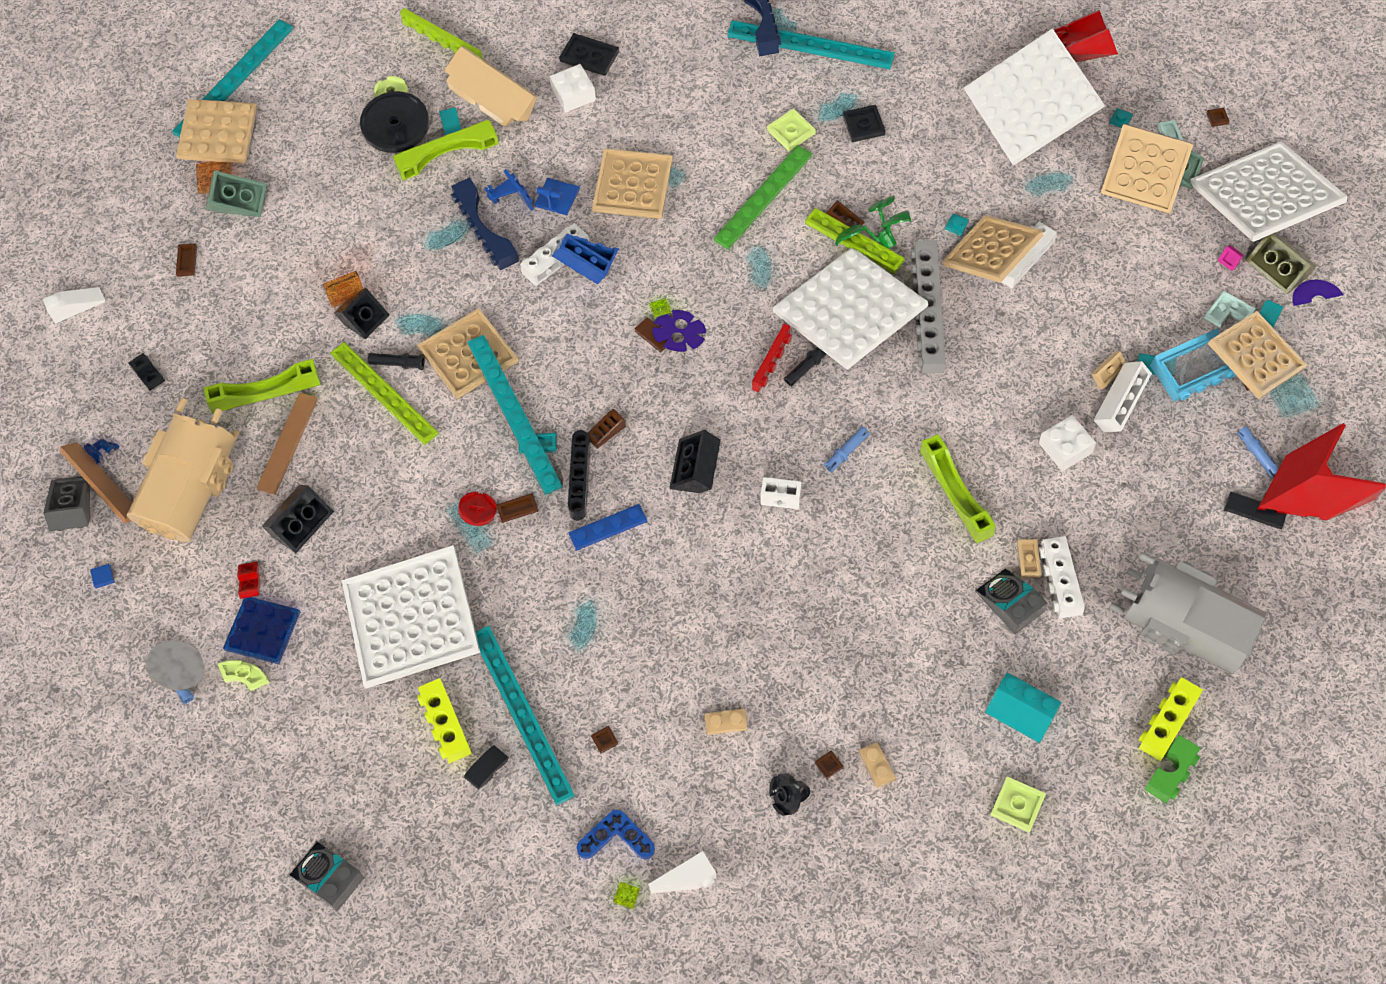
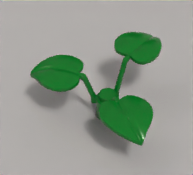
[835,195,911,249]

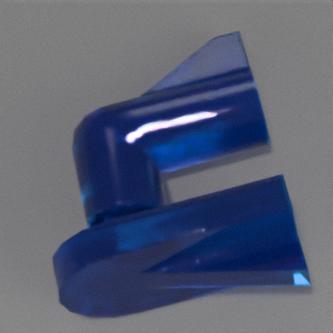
[84,439,120,464]

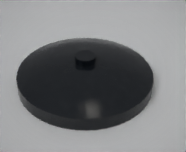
[360,91,429,153]

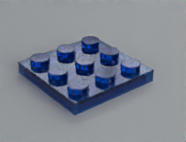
[223,597,301,665]

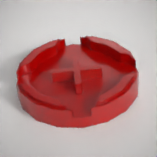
[458,491,497,526]

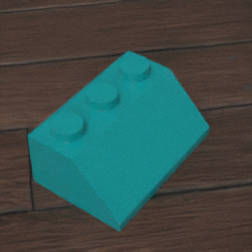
[985,672,1062,743]

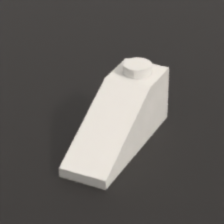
[43,287,106,323]
[648,851,717,893]

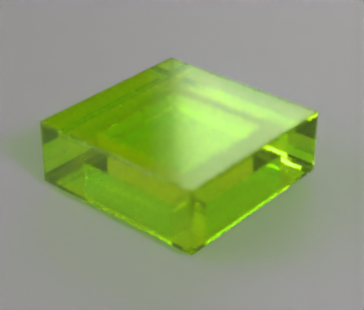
[649,298,672,318]
[613,882,640,910]

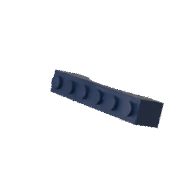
[744,0,781,57]
[451,177,519,270]

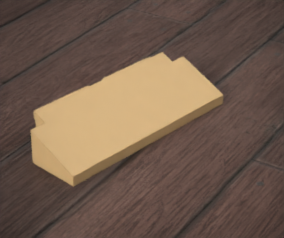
[444,46,538,126]

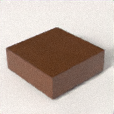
[1206,108,1229,127]
[591,726,618,754]
[815,750,844,779]

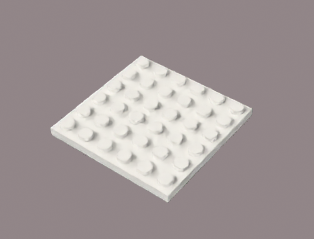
[964,29,1105,165]
[1190,141,1347,242]
[773,248,928,370]
[342,546,481,689]

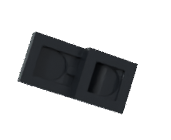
[128,353,165,391]
[464,745,509,790]

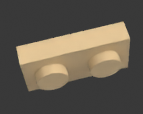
[1091,351,1126,389]
[1017,539,1041,579]
[704,708,748,735]
[859,742,896,788]

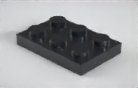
[559,33,619,76]

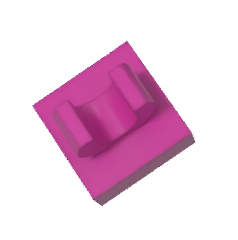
[1218,245,1244,271]

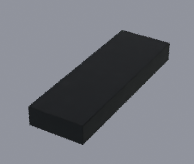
[1224,491,1287,530]

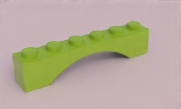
[393,119,499,181]
[203,359,321,414]
[920,434,996,544]

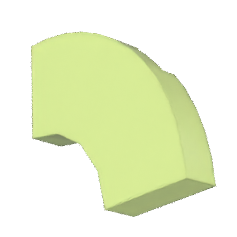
[218,660,270,691]

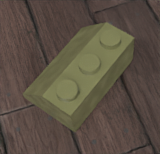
[1246,232,1317,294]

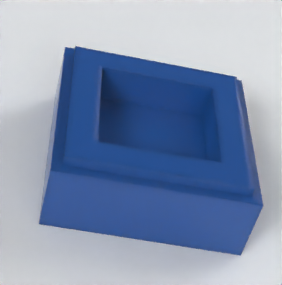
[90,564,115,589]

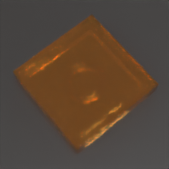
[196,161,232,194]
[323,271,363,308]

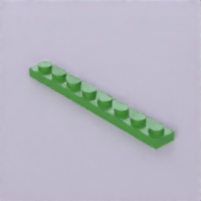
[714,145,812,250]

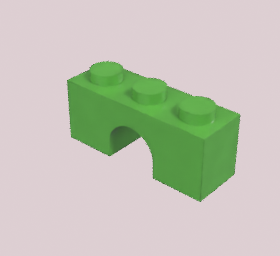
[1144,735,1201,804]

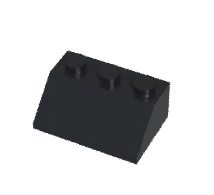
[669,430,721,493]
[262,485,334,554]

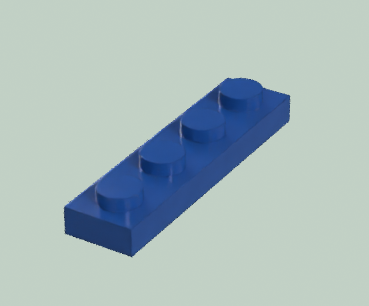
[568,504,647,551]

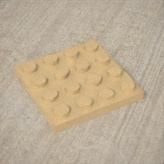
[176,99,257,163]
[1101,124,1194,213]
[592,148,673,219]
[942,215,1044,283]
[417,308,519,399]
[1208,311,1308,399]

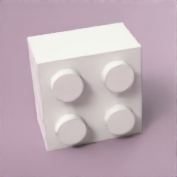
[549,64,596,112]
[1039,415,1096,471]

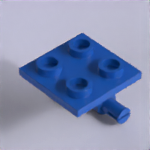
[485,169,534,211]
[534,178,580,216]

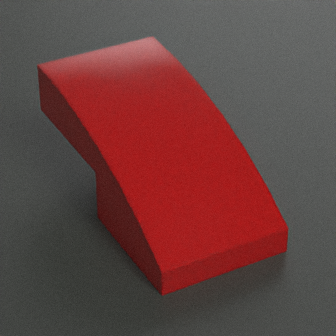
[237,561,260,599]

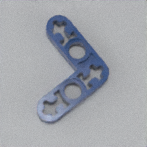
[576,810,655,860]

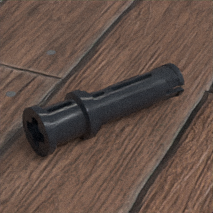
[783,347,827,387]
[368,353,425,370]

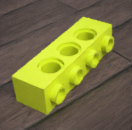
[1139,677,1203,761]
[417,678,472,764]

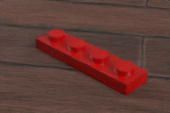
[752,324,792,392]

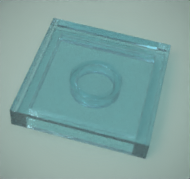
[1269,374,1320,419]

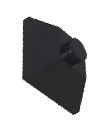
[334,288,390,339]

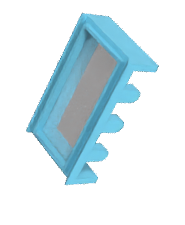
[1150,328,1236,402]

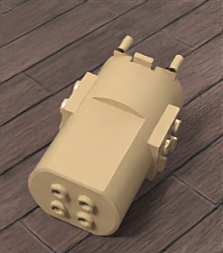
[127,398,239,542]

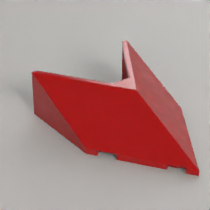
[1054,10,1118,62]
[1257,423,1386,521]

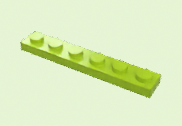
[400,8,483,59]
[805,208,905,274]

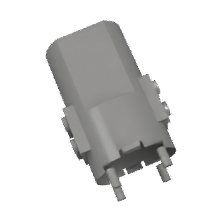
[1109,552,1266,674]

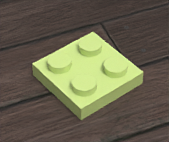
[767,109,816,151]
[991,776,1046,833]

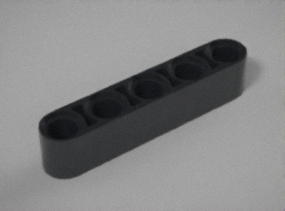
[568,430,590,521]

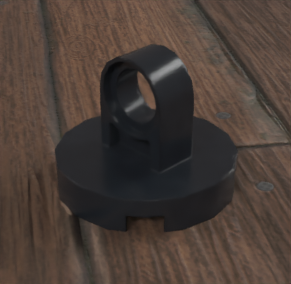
[769,773,810,816]

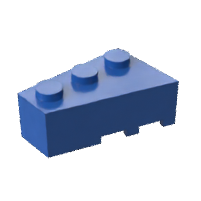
[552,234,619,285]

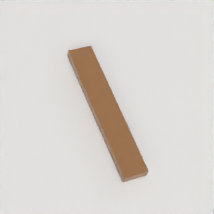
[257,393,318,495]
[60,442,132,523]

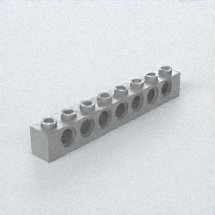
[911,240,946,373]

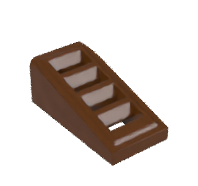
[826,200,865,227]
[588,409,626,449]

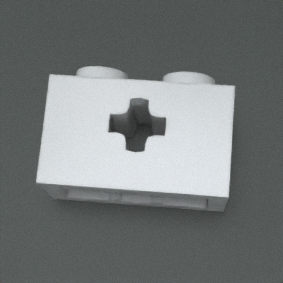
[761,477,802,509]

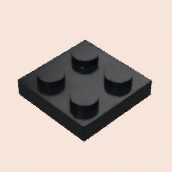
[842,105,886,142]

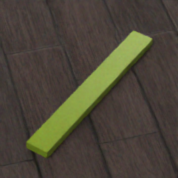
[330,342,439,446]

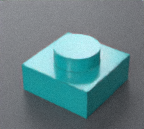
[1109,108,1133,128]
[945,213,969,236]

